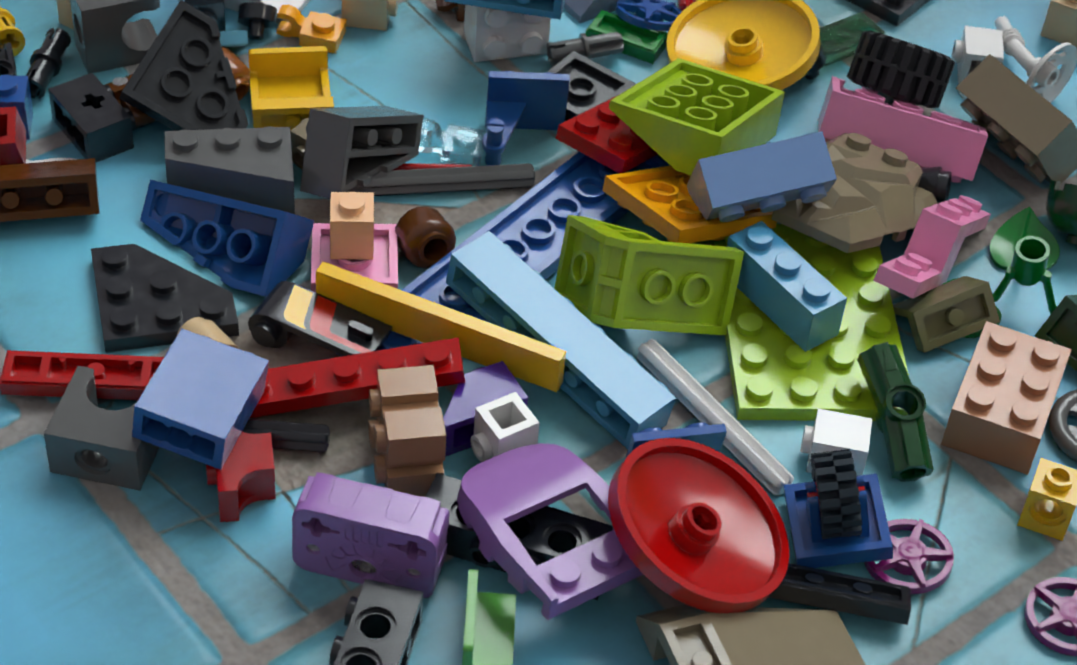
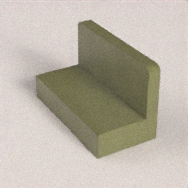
[893,276,1000,353]

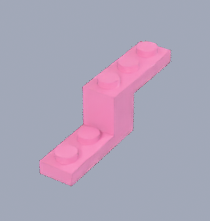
[873,195,991,299]

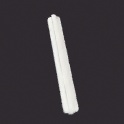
[637,339,794,496]

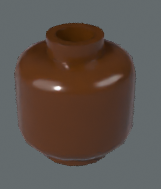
[395,206,456,269]

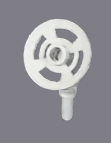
[994,16,1077,103]

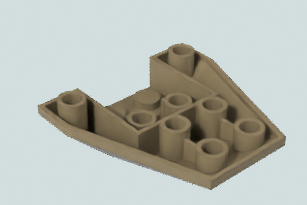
[636,605,866,665]

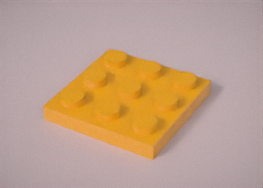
[602,166,777,244]

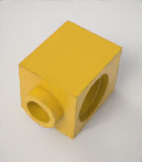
[1017,458,1077,541]

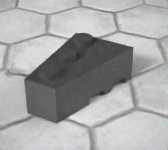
[300,106,424,199]
[165,127,295,214]

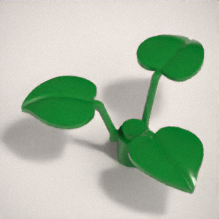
[942,207,1060,338]

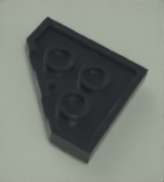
[120,0,248,131]
[91,244,239,353]

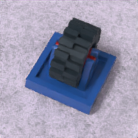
[784,449,893,568]

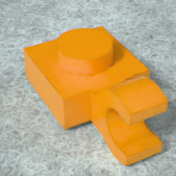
[277,5,347,54]

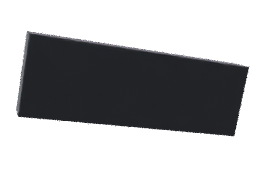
[768,563,911,625]

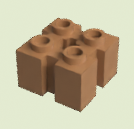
[368,365,446,497]

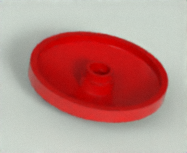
[608,438,790,613]

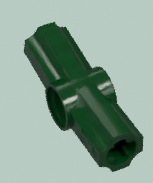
[857,342,934,482]

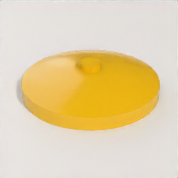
[667,0,820,90]

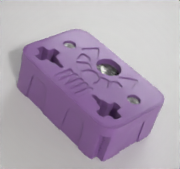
[292,472,450,598]

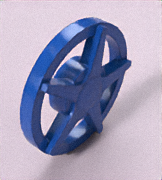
[615,0,682,31]

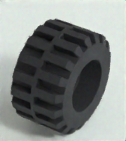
[847,31,955,109]

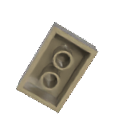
[956,54,1077,183]

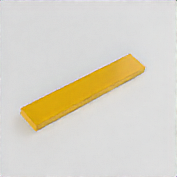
[316,262,566,393]

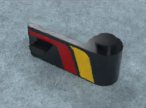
[248,281,392,356]

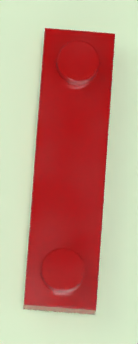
[0,350,164,400]

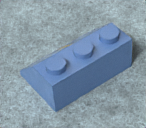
[686,131,837,222]

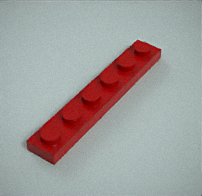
[250,337,466,418]

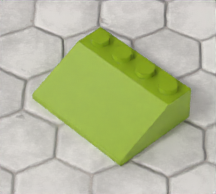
[609,58,785,177]

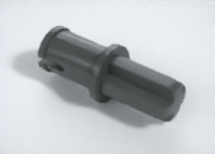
[546,32,624,67]

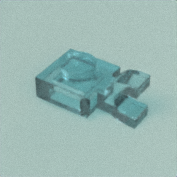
[419,118,486,166]

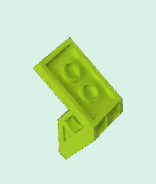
[554,215,744,336]

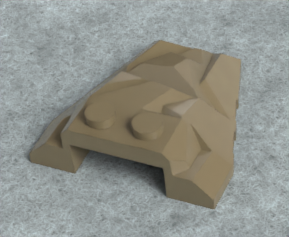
[771,133,938,253]

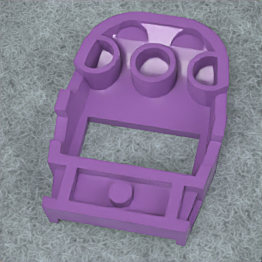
[457,444,643,620]

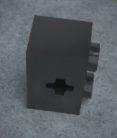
[48,73,136,162]

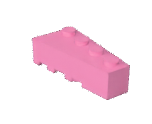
[818,76,988,183]

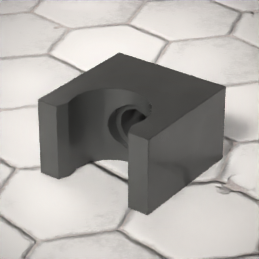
[70,0,160,74]
[44,366,160,491]

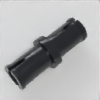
[26,28,71,99]

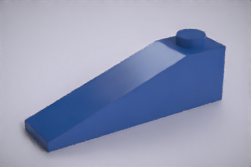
[140,180,314,297]

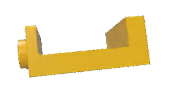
[248,46,334,130]

